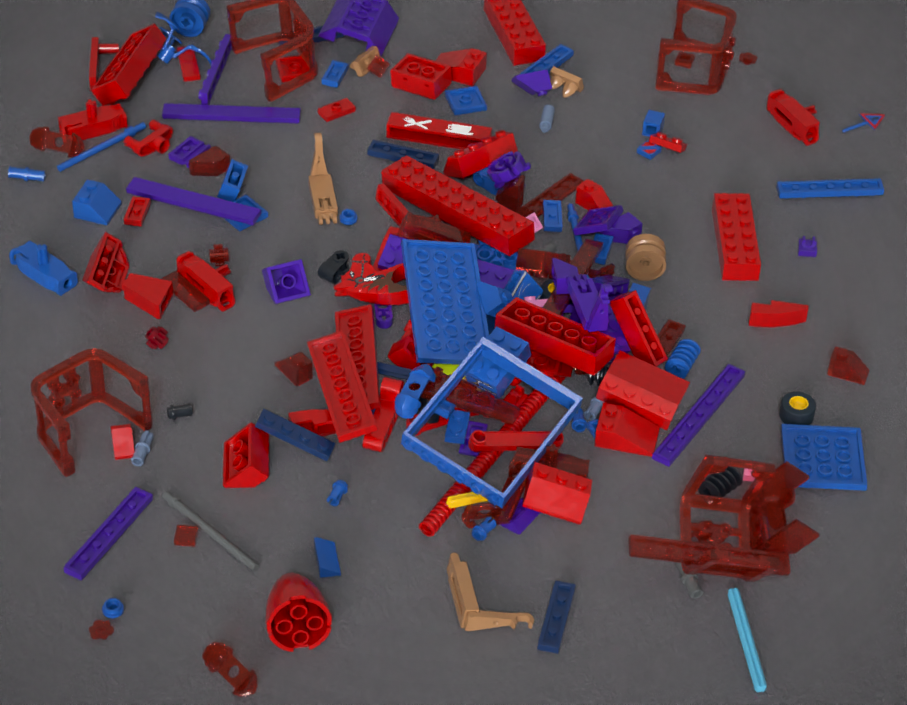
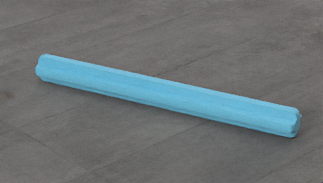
[728,588,767,692]

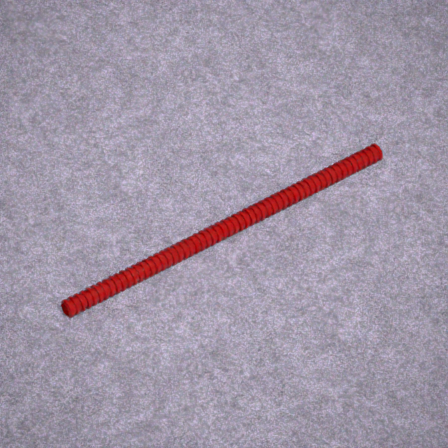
[419,367,574,537]

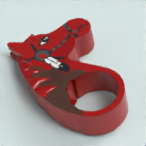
[334,253,409,305]

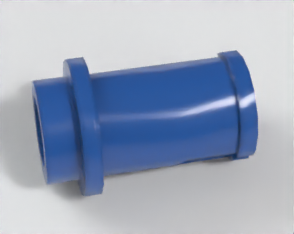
[571,408,587,432]
[327,480,348,506]
[472,517,497,541]

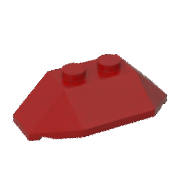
[82,232,129,293]

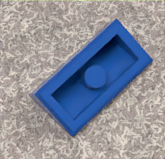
[314,537,341,578]

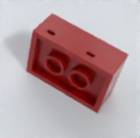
[390,53,452,100]

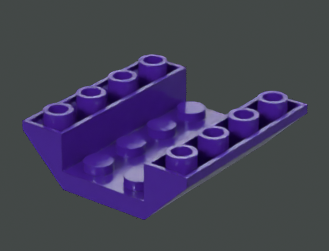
[319,0,399,57]

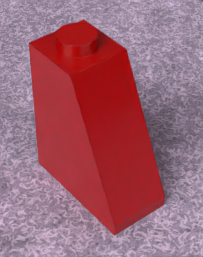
[122,273,173,319]

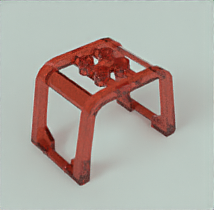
[227,0,318,102]
[655,0,737,95]
[31,348,152,477]
[680,455,780,583]

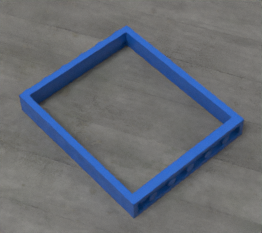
[401,337,583,508]

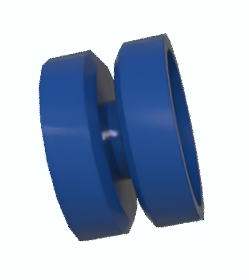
[169,0,211,37]

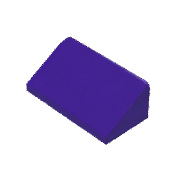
[499,498,541,534]

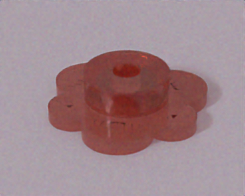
[739,52,757,65]
[89,620,114,640]

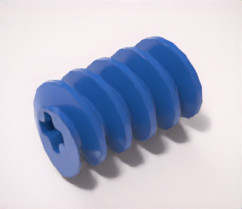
[665,339,701,379]

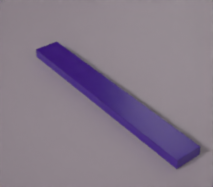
[162,103,301,123]
[126,177,261,225]
[652,364,746,467]

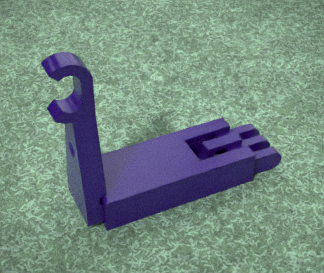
[566,274,613,332]

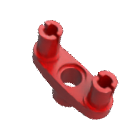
[124,119,173,157]

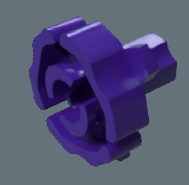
[487,151,531,193]

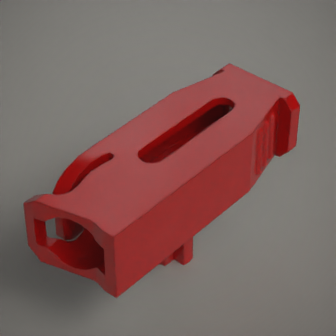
[767,89,820,146]
[58,99,128,143]
[176,251,235,312]

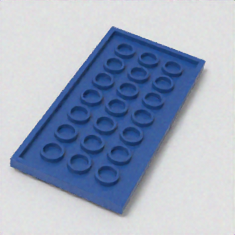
[401,239,489,365]

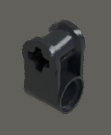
[317,250,350,284]

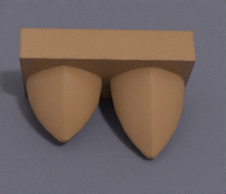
[350,46,382,77]
[550,66,584,98]

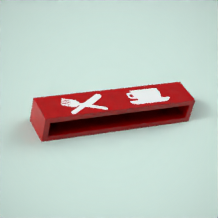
[386,112,492,149]

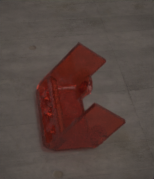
[743,461,820,554]

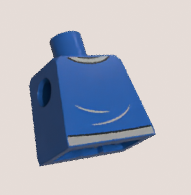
[504,269,543,300]

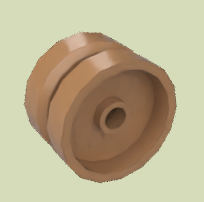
[626,234,666,281]

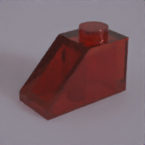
[189,146,230,176]
[495,175,525,213]
[827,346,870,385]
[274,351,313,387]

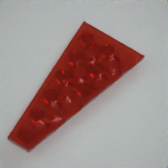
[403,363,520,424]

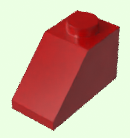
[575,179,613,211]
[387,335,433,369]

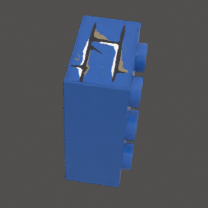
[465,326,531,398]

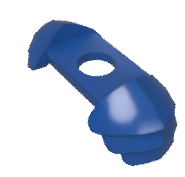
[394,364,436,419]

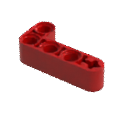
[363,377,404,453]

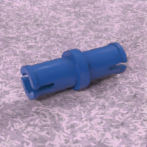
[8,166,46,182]

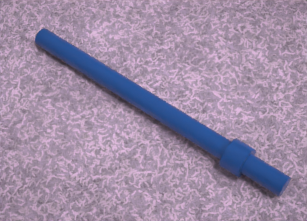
[57,122,146,172]
[567,203,589,273]

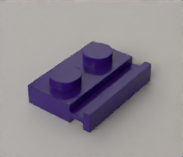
[169,136,211,168]

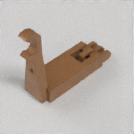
[308,132,338,225]
[447,553,534,631]

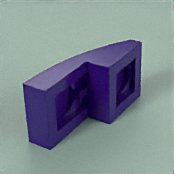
[459,421,488,457]

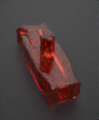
[398,212,471,243]
[508,444,590,482]

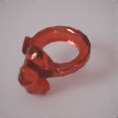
[461,503,496,529]

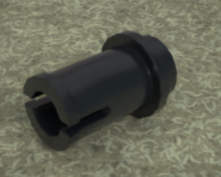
[167,403,193,420]

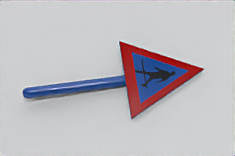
[842,113,886,132]

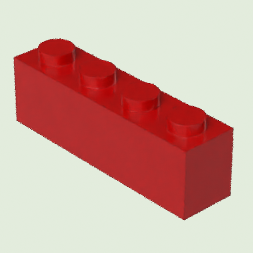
[610,290,668,367]

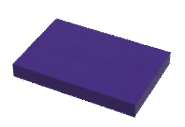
[573,205,624,236]

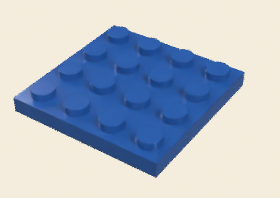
[781,424,867,491]

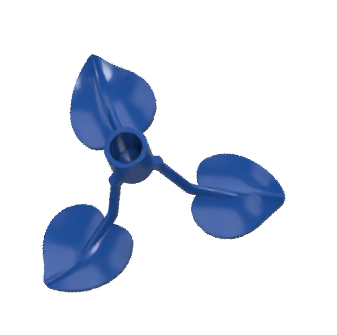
[155,11,212,65]

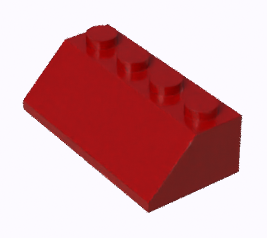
[443,130,518,178]

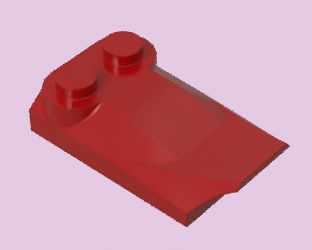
[510,349,573,386]

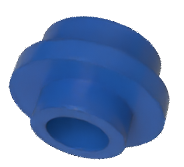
[340,209,358,225]
[102,598,124,618]

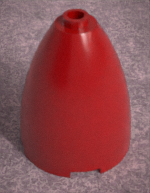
[266,573,332,652]

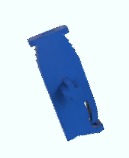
[9,241,78,296]

